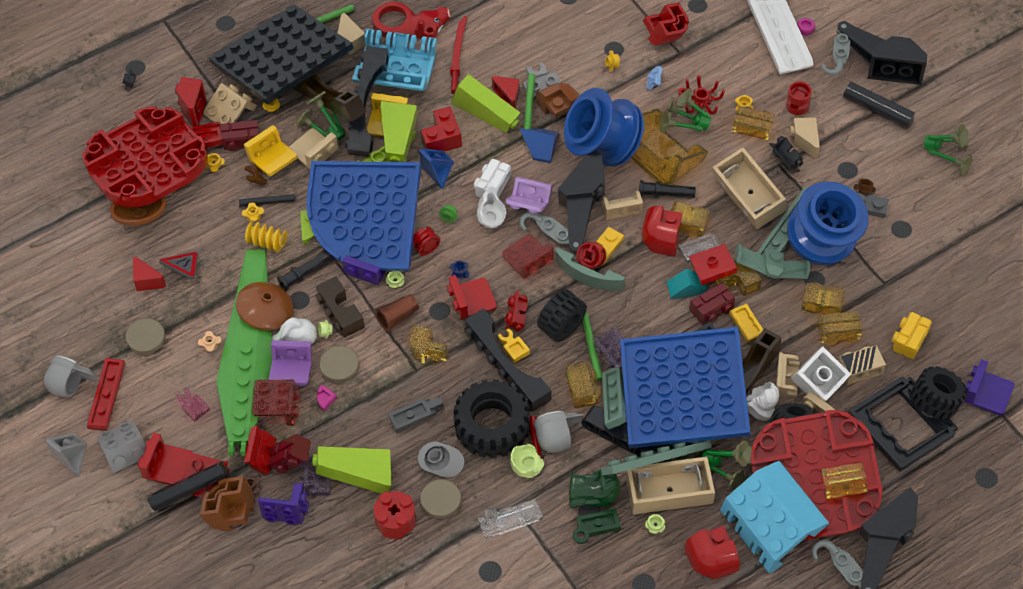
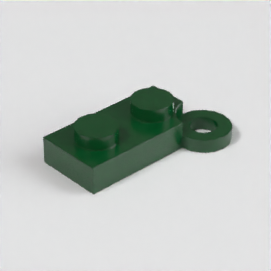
[573,508,621,544]

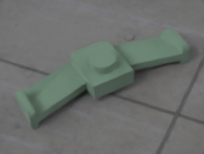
[735,243,810,279]

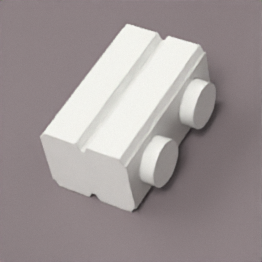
[474,159,511,198]

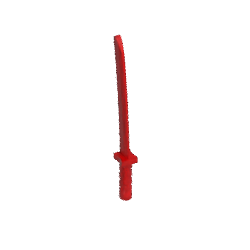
[450,16,467,94]

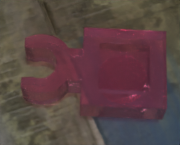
[175,387,210,422]

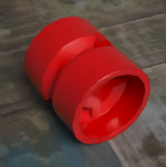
[786,81,812,115]

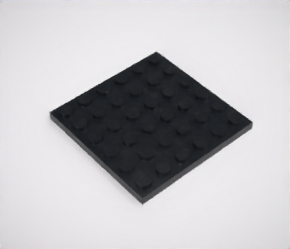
[209,4,354,104]

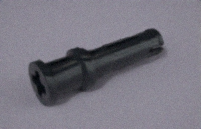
[639,180,696,199]
[277,250,332,291]

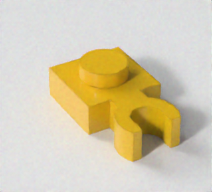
[498,329,530,363]

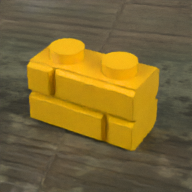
[891,312,932,359]

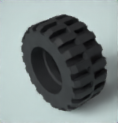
[453,379,530,458]

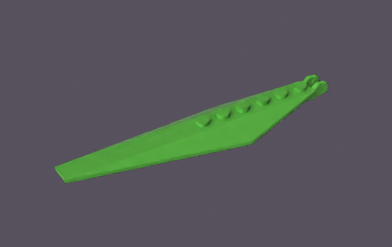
[216,249,274,456]

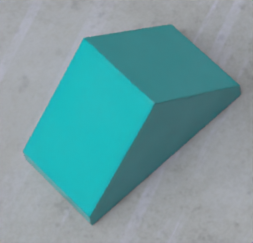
[667,268,708,299]

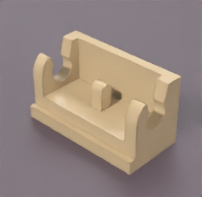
[602,191,643,220]
[776,352,800,398]

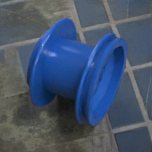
[564,88,644,167]
[787,181,869,265]

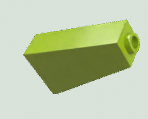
[451,74,520,133]
[380,101,418,162]
[312,446,391,494]

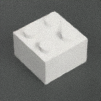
[790,346,851,401]

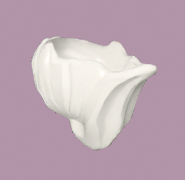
[477,185,506,229]
[272,318,317,344]
[746,382,779,421]

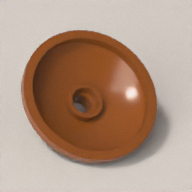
[110,197,167,226]
[236,282,293,331]

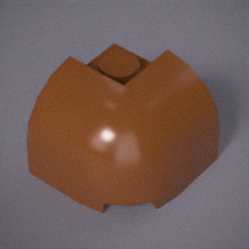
[536,83,580,118]
[200,476,255,531]

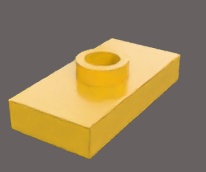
[729,303,763,344]

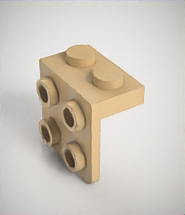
[204,83,257,126]
[289,128,338,169]

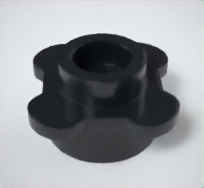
[122,69,136,90]

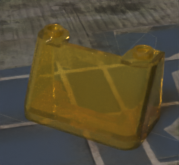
[631,108,708,185]

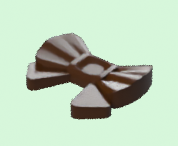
[244,164,267,185]

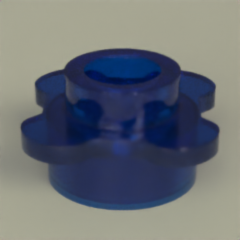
[450,261,470,279]

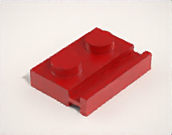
[191,122,223,148]
[244,426,277,475]

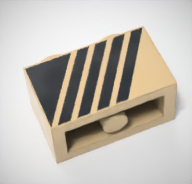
[839,345,886,385]

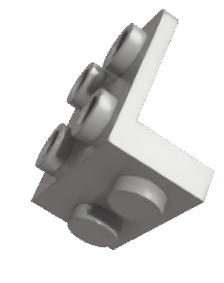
[97,422,146,473]

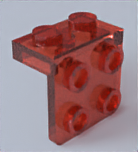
[502,234,554,279]
[252,379,300,426]

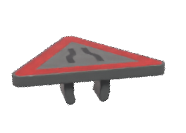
[159,252,198,279]

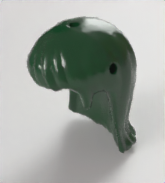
[569,469,621,509]

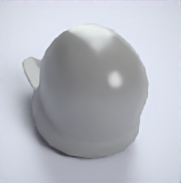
[43,355,98,398]
[534,411,584,453]

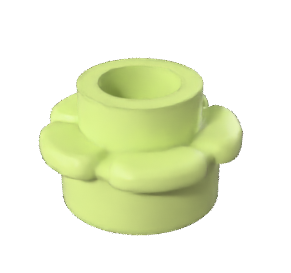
[386,271,404,288]
[318,320,332,339]
[645,514,665,534]

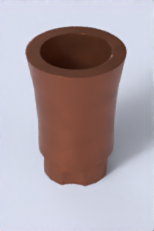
[375,294,419,332]

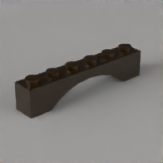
[293,74,366,122]
[742,328,781,393]

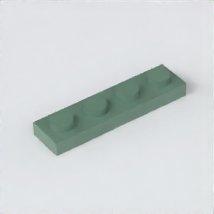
[602,366,626,429]

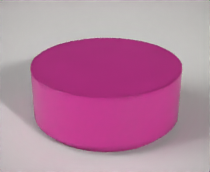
[797,18,815,36]

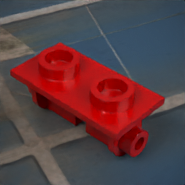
[504,290,528,331]

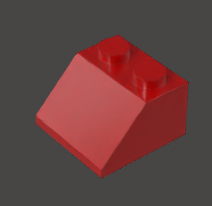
[175,77,207,127]

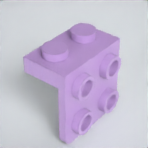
[505,176,553,214]

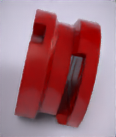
[413,226,441,256]
[576,242,606,269]

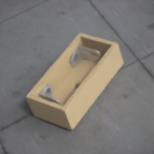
[712,147,788,230]
[626,457,715,515]

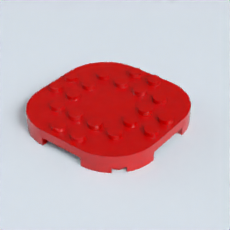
[82,106,208,207]
[751,410,882,541]

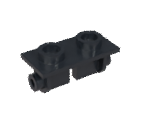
[769,136,804,172]

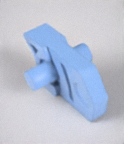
[646,66,662,91]

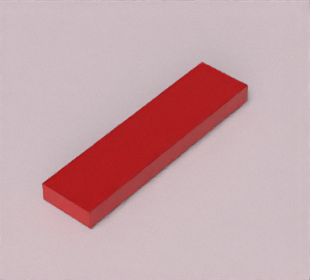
[87,358,126,431]

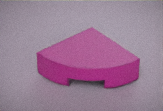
[317,385,337,411]

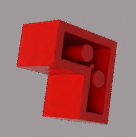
[421,106,462,152]

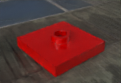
[689,243,738,285]

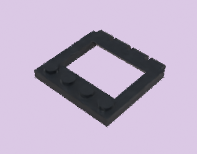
[848,377,958,472]

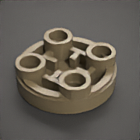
[126,318,166,357]
[319,346,359,385]
[420,479,461,519]

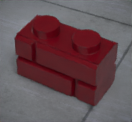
[221,120,260,151]
[689,283,735,325]
[269,434,311,474]

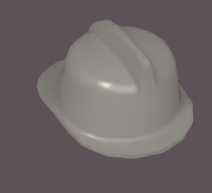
[418,441,464,478]

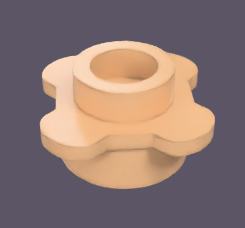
[198,331,221,352]

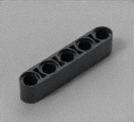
[581,405,674,464]

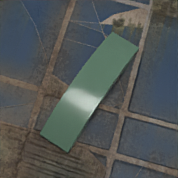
[555,247,625,291]

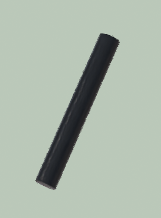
[239,194,295,207]

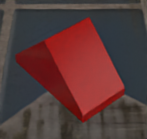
[492,76,520,109]
[133,256,166,291]

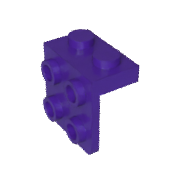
[342,255,386,286]
[965,359,1015,415]
[258,483,310,525]

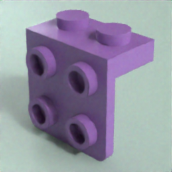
[269,340,312,386]

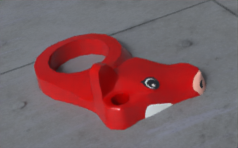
[372,1,451,42]

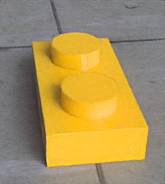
[596,227,624,265]

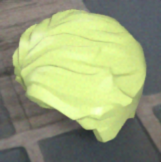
[510,444,544,478]

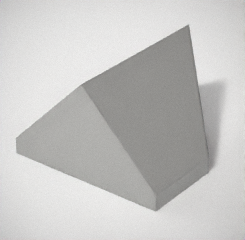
[46,433,87,477]

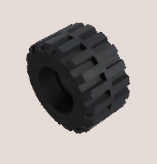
[537,289,587,342]
[911,366,967,420]

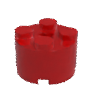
[374,491,416,539]

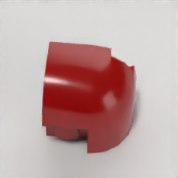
[643,2,689,46]
[642,206,683,256]
[684,526,739,579]

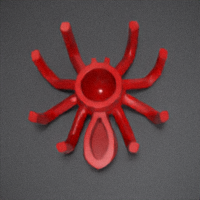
[678,75,725,115]

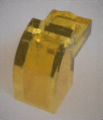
[716,261,762,296]
[410,325,448,364]

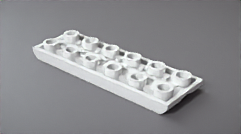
[747,0,814,75]

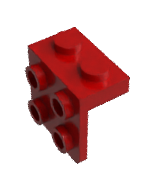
[446,275,497,320]
[138,432,193,485]

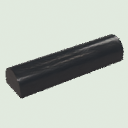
[843,82,915,129]
[147,461,229,511]

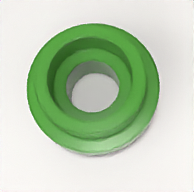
[439,205,458,223]

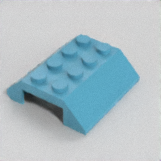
[352,29,437,91]
[720,461,830,574]

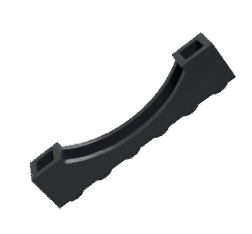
[345,46,390,157]
[464,308,552,412]

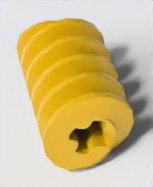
[245,220,288,252]

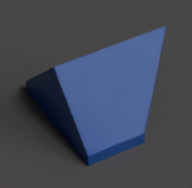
[519,128,559,163]
[419,148,454,190]

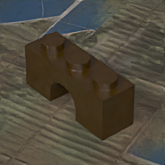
[315,276,365,338]

